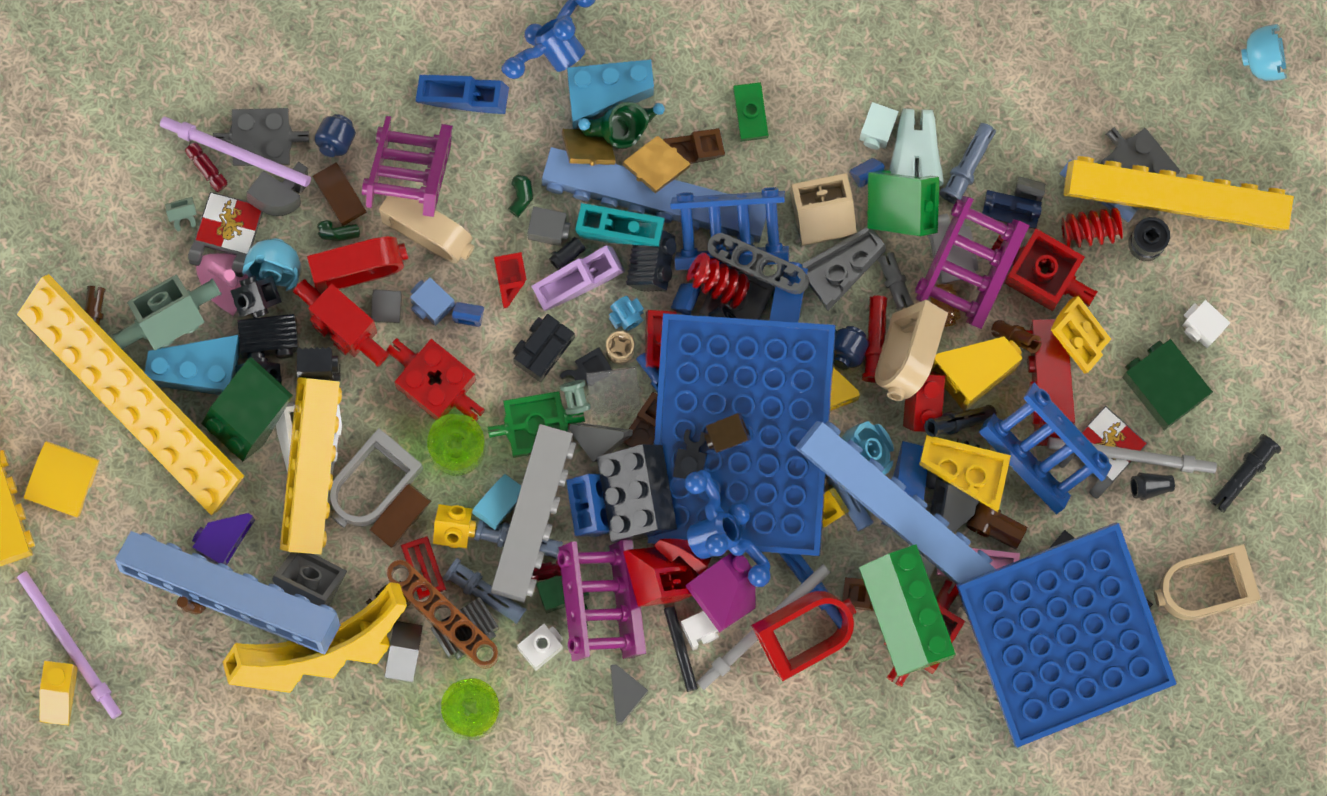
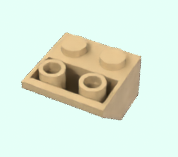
[790,173,857,246]

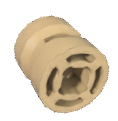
[606,331,634,364]

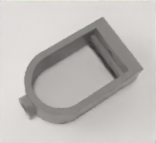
[330,428,424,528]

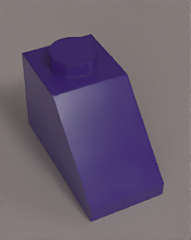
[192,513,255,565]

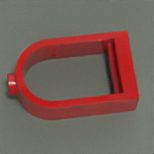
[307,236,408,294]
[751,591,857,681]

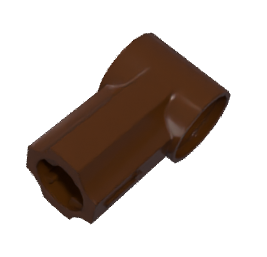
[966,501,1028,550]

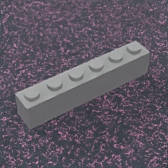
[491,424,576,602]

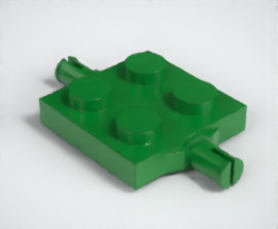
[487,391,585,458]

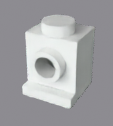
[680,611,719,651]

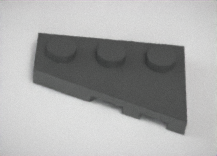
[802,227,886,311]

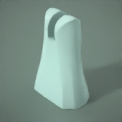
[889,108,944,187]

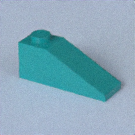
[575,203,665,246]

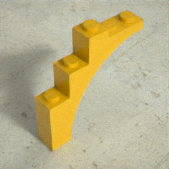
[222,582,407,693]

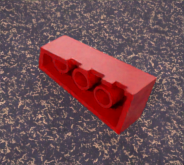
[1026,319,1075,446]

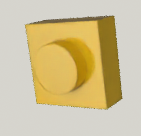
[822,488,849,528]

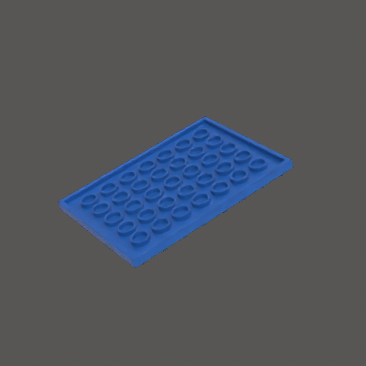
[648,314,836,556]

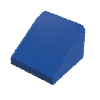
[850,158,885,188]
[671,283,701,315]
[452,302,484,327]

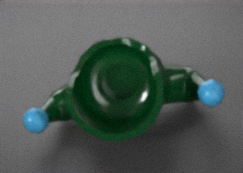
[578,102,665,149]

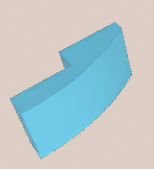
[472,474,521,530]

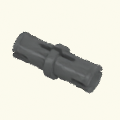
[877,252,914,311]

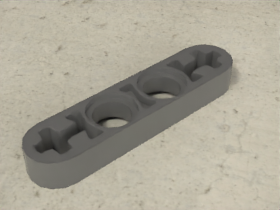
[707,233,809,295]

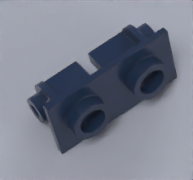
[982,190,1042,229]

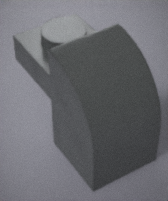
[247,161,308,216]

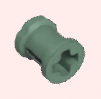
[560,380,591,414]

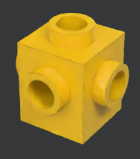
[433,504,477,548]

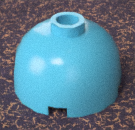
[1241,24,1287,81]
[242,238,301,291]
[841,421,894,475]

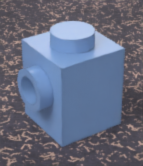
[410,277,455,326]

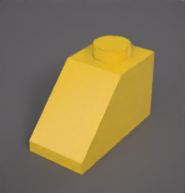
[40,661,78,726]

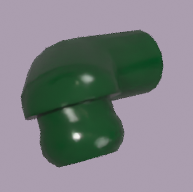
[508,174,533,218]
[317,220,360,241]

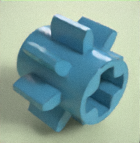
[609,296,644,331]

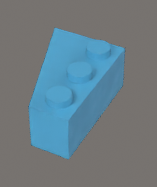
[567,59,654,129]
[145,335,240,395]

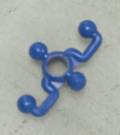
[501,0,595,79]
[684,470,771,587]

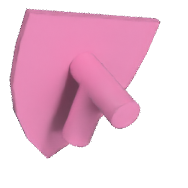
[196,253,248,316]

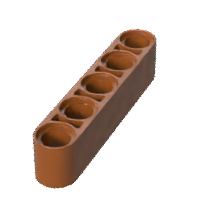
[387,560,499,669]

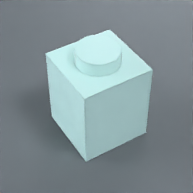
[859,102,899,150]

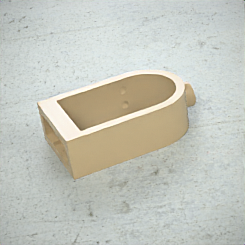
[379,196,475,263]
[875,300,948,401]
[1154,544,1261,620]

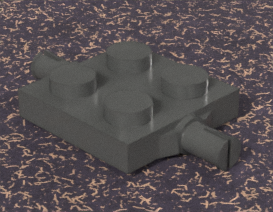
[213,108,309,166]
[1100,127,1181,175]

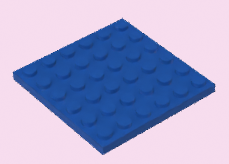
[956,522,1177,748]

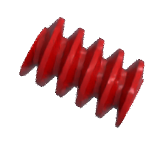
[1061,207,1123,248]
[686,253,750,309]

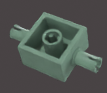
[112,274,222,351]

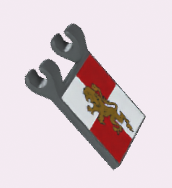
[188,192,263,277]
[1058,406,1148,499]

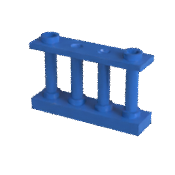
[670,187,790,270]
[979,382,1112,515]

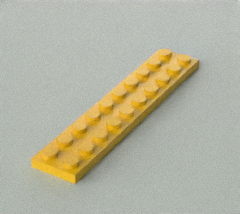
[17,274,244,515]

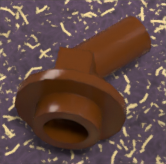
[177,596,206,615]

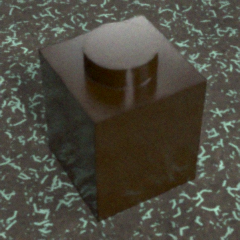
[704,413,751,453]

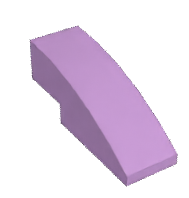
[531,245,625,311]

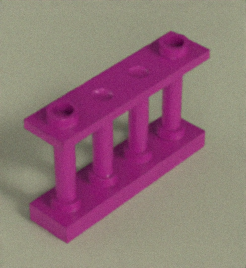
[362,116,453,217]
[915,196,1030,329]
[557,540,647,662]

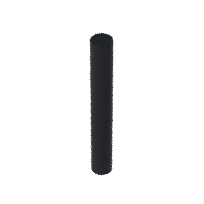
[664,606,698,692]

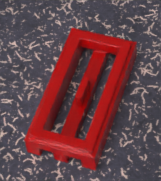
[400,536,447,600]

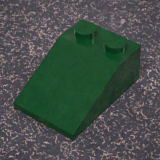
[201,357,293,462]

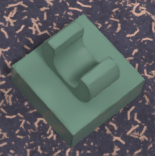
[165,197,197,231]

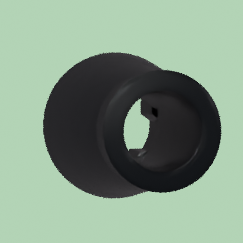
[1130,472,1175,501]

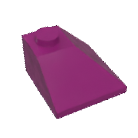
[685,553,756,633]

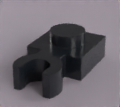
[560,347,614,386]
[673,429,707,479]

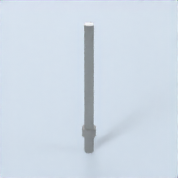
[1047,437,1217,474]
[696,564,831,690]

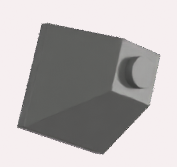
[272,552,347,606]

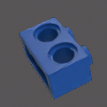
[566,474,610,537]

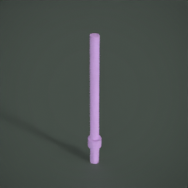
[160,116,311,187]
[17,571,122,719]

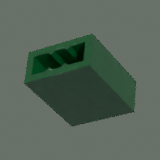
[1122,339,1213,431]

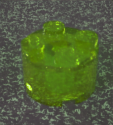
[427,414,486,476]
[441,678,500,740]

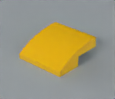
[1051,296,1111,374]
[24,441,100,517]

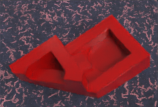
[494,252,527,309]
[654,539,712,575]

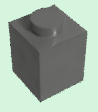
[527,206,571,246]

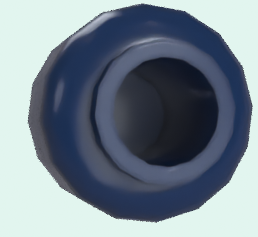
[314,114,356,157]
[833,326,869,370]

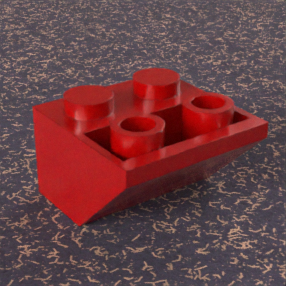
[623,547,697,607]

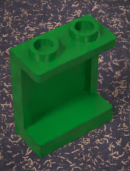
[867,170,939,236]

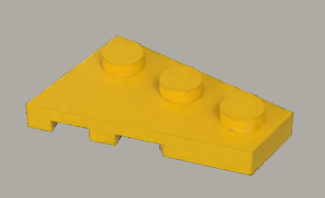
[919,435,1011,512]

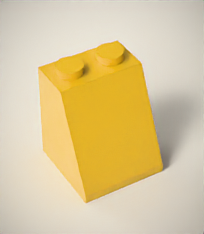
[931,337,1023,411]

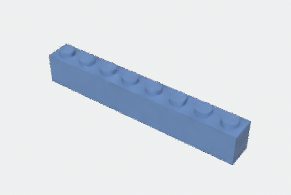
[542,147,766,244]
[795,421,995,584]
[115,531,341,655]

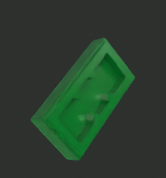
[733,82,769,142]

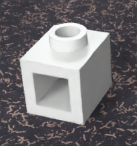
[1182,300,1230,348]
[517,624,563,671]

